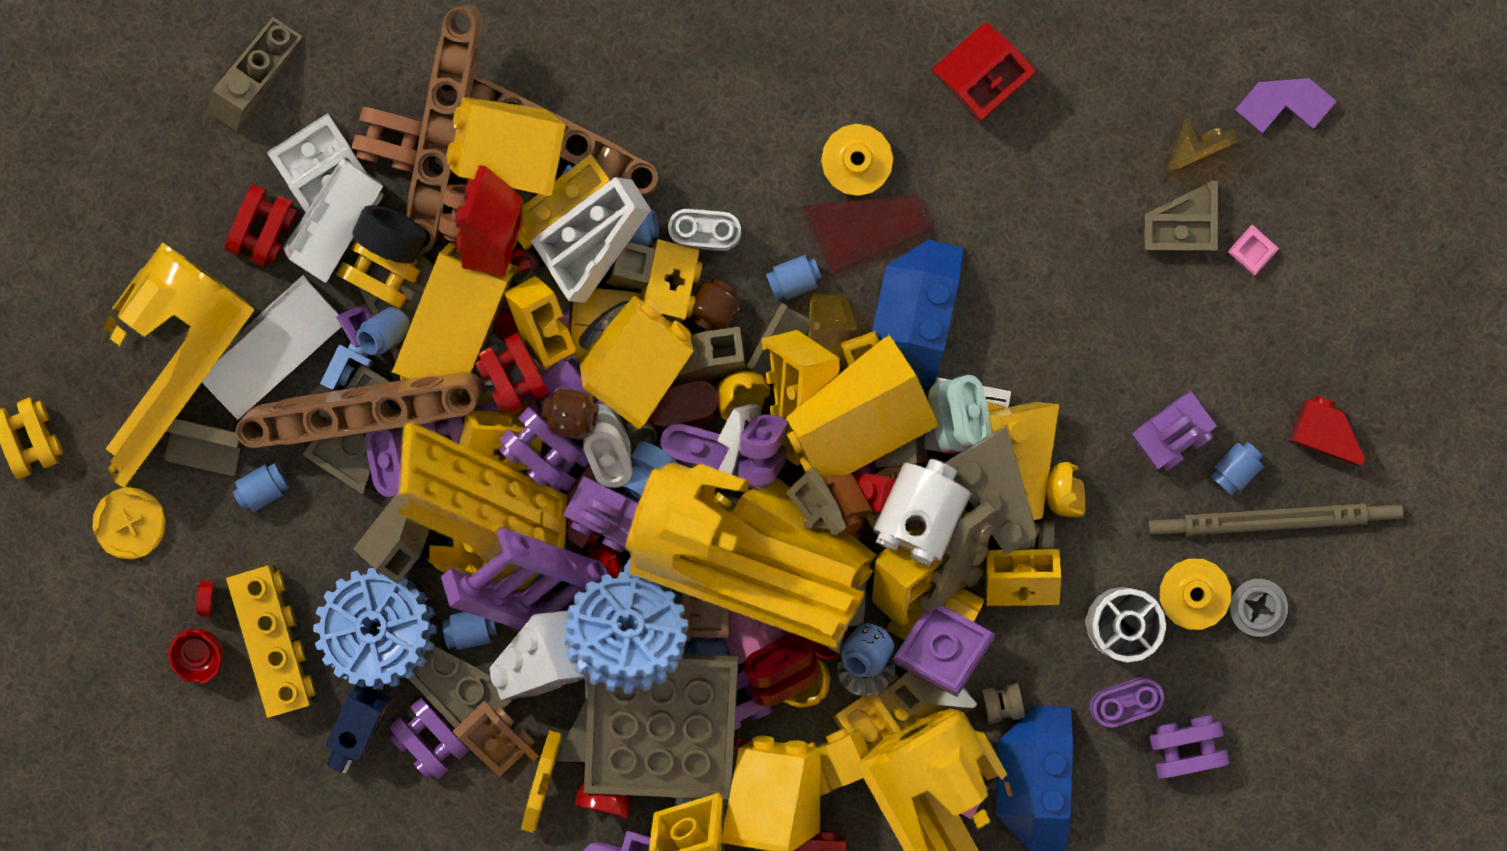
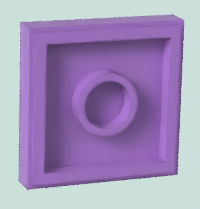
[893,605,995,697]

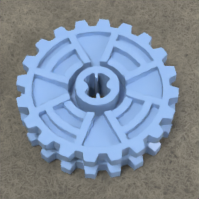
[314,568,437,690]
[564,572,688,693]

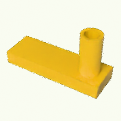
[518,154,611,250]

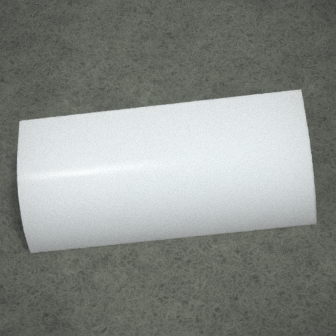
[202,274,342,420]

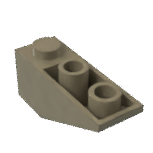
[206,17,303,132]
[671,327,747,385]
[353,491,430,584]

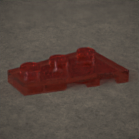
[802,195,931,273]

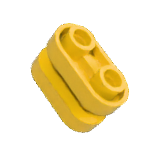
[336,240,421,309]
[0,396,63,480]

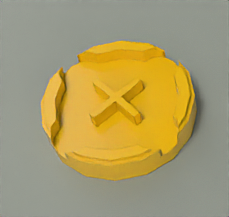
[92,487,166,559]

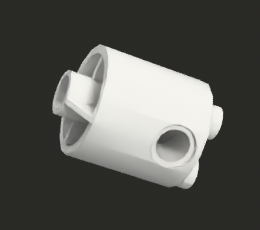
[873,459,971,567]
[1085,587,1166,662]

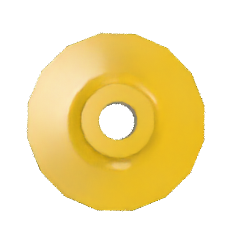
[821,124,893,196]
[1159,558,1231,630]

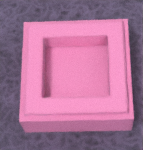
[1227,225,1279,276]

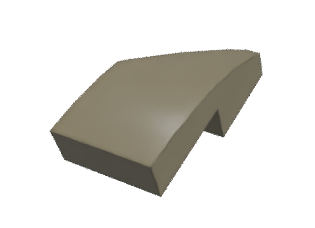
[786,468,846,535]

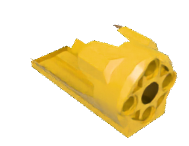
[103,242,254,488]
[397,422,567,591]
[626,462,864,648]
[856,709,1013,851]

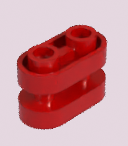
[224,184,297,268]
[475,332,551,416]

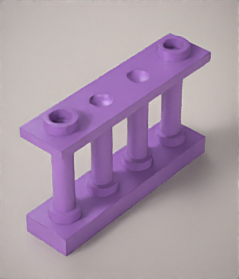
[441,527,608,630]

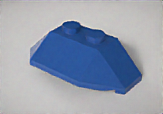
[871,240,963,388]
[995,706,1073,851]

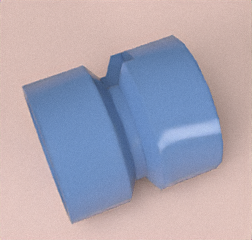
[613,442,678,503]

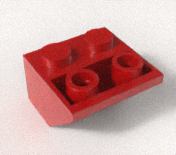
[931,22,1036,124]
[455,165,523,276]

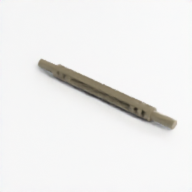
[1148,503,1403,536]

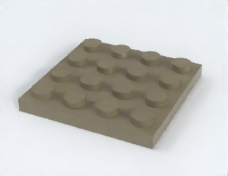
[584,654,738,800]

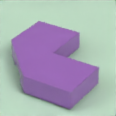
[1234,78,1337,134]

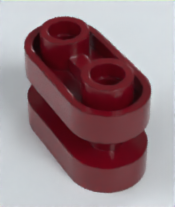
[743,634,819,707]

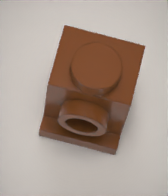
[823,474,872,535]

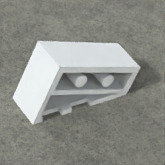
[282,158,383,283]
[531,177,651,303]
[489,611,590,700]

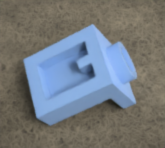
[320,342,375,391]

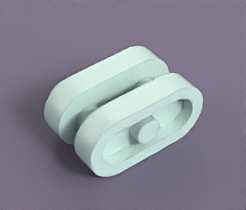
[928,375,992,454]

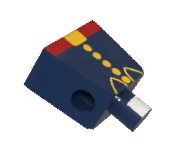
[326,686,392,773]

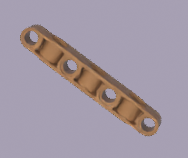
[406,4,483,254]
[430,73,659,197]
[236,372,484,448]

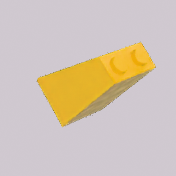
[392,241,520,397]
[786,335,939,480]
[731,477,877,589]

